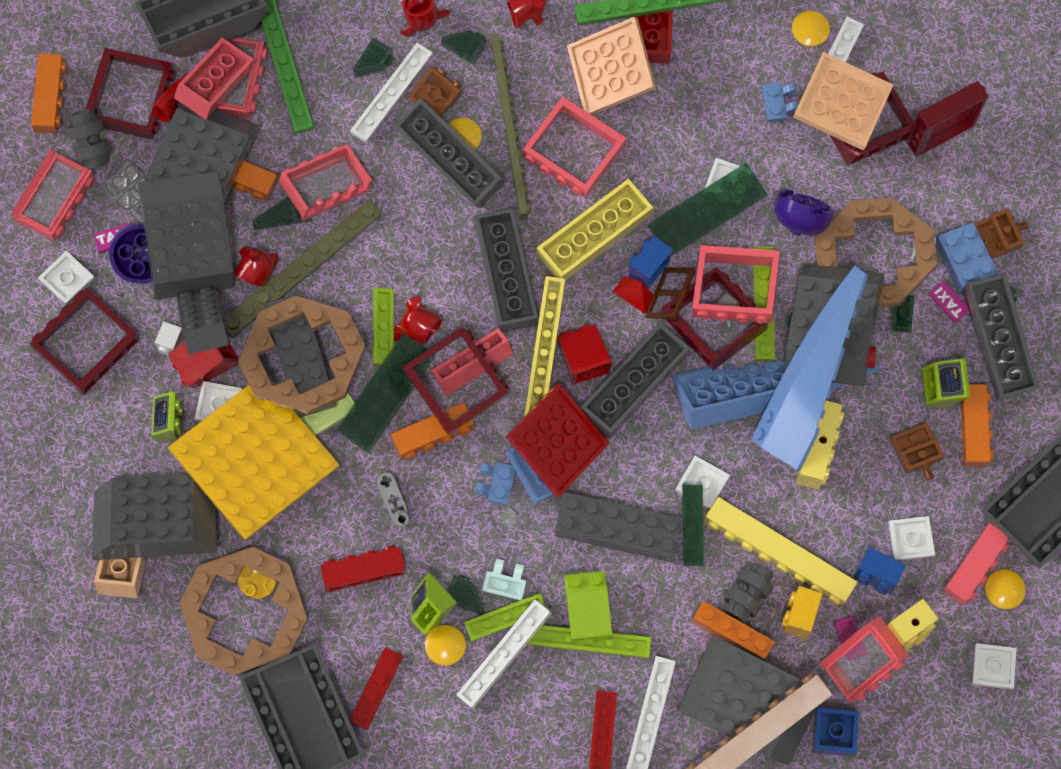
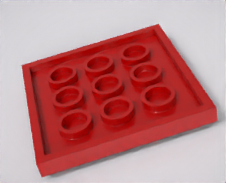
[505,383,610,497]

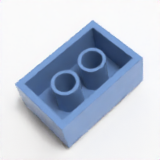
[935,222,998,295]

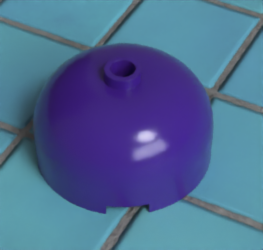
[775,189,835,236]
[109,223,152,284]

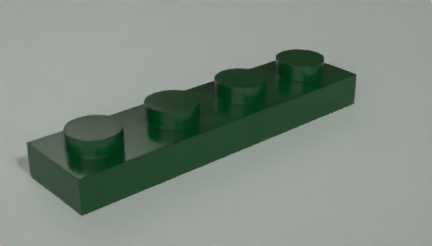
[682,485,704,566]

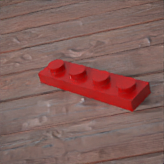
[349,647,403,731]
[589,691,617,769]

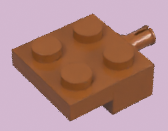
[974,209,1028,259]
[889,422,945,481]

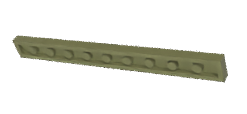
[491,34,531,220]
[223,199,382,339]

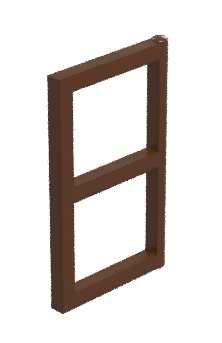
[645,267,696,320]

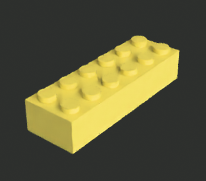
[536,179,653,281]

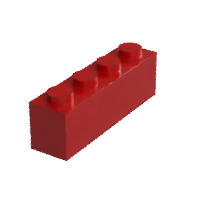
[320,546,406,593]

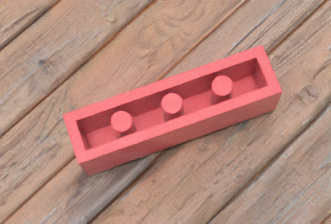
[431,328,513,396]
[943,523,1010,605]

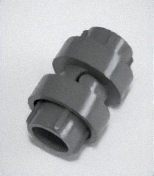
[67,109,110,169]
[723,563,773,624]

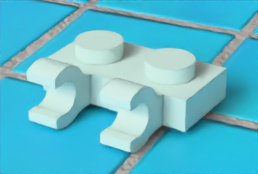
[482,559,526,601]

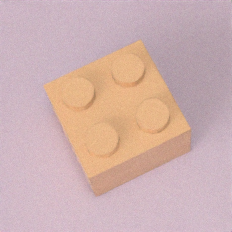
[94,557,146,598]

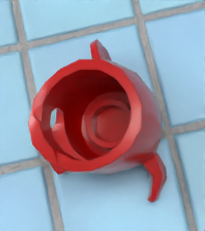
[399,0,451,37]
[507,0,546,29]
[233,246,279,287]
[394,296,443,345]

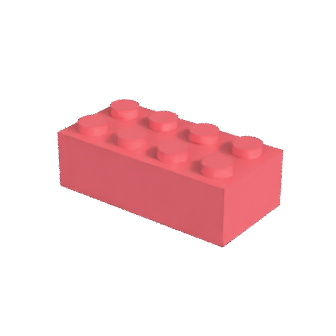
[174,38,254,120]

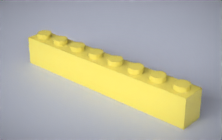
[524,276,565,417]
[704,497,857,606]

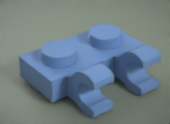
[761,82,799,122]
[475,462,515,506]

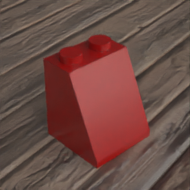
[557,325,611,385]
[168,338,239,388]

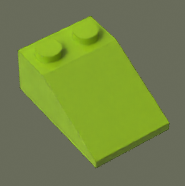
[564,571,612,641]

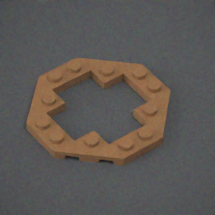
[815,198,937,307]
[238,296,365,415]
[179,547,308,676]

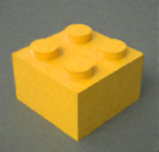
[781,586,823,640]

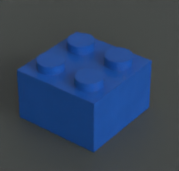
[628,236,673,289]
[854,547,906,595]
[812,708,859,756]

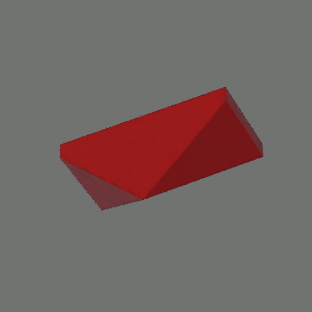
[613,276,654,314]

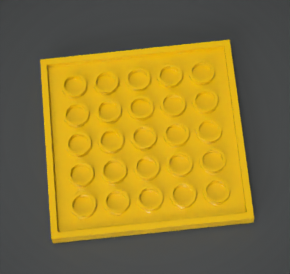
[168,385,339,541]

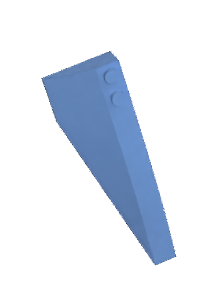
[752,266,868,471]
[671,361,879,430]

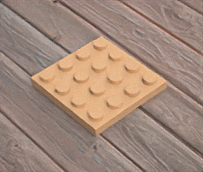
[567,17,656,115]
[793,52,893,151]

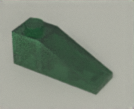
[252,192,312,231]

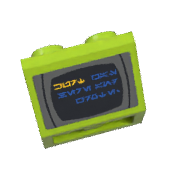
[922,359,970,408]
[151,392,183,441]
[410,573,457,635]

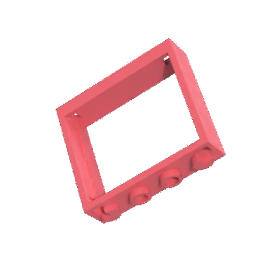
[522,97,627,198]
[692,245,780,324]

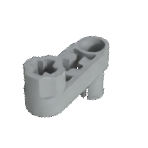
[377,472,410,527]

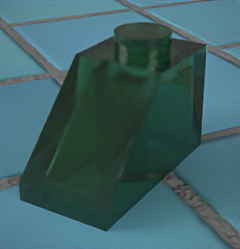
[441,30,486,65]
[353,38,394,78]
[891,295,914,333]
[447,575,484,616]

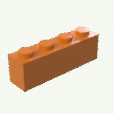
[31,53,67,133]
[233,161,278,201]
[960,384,994,467]
[391,402,474,460]
[692,601,775,661]

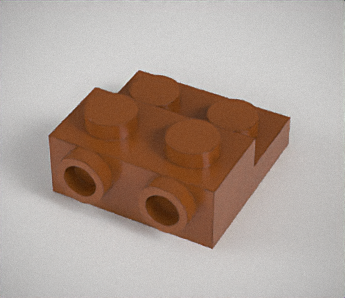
[408,66,464,116]

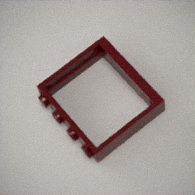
[85,48,176,140]
[830,72,914,166]
[906,81,989,158]
[662,267,768,371]
[30,288,140,396]
[403,327,509,436]

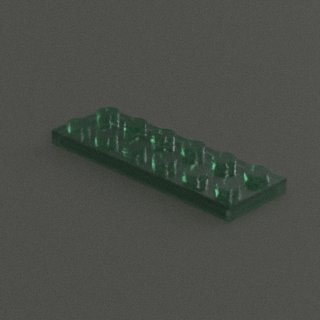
[648,162,768,256]
[336,333,435,453]

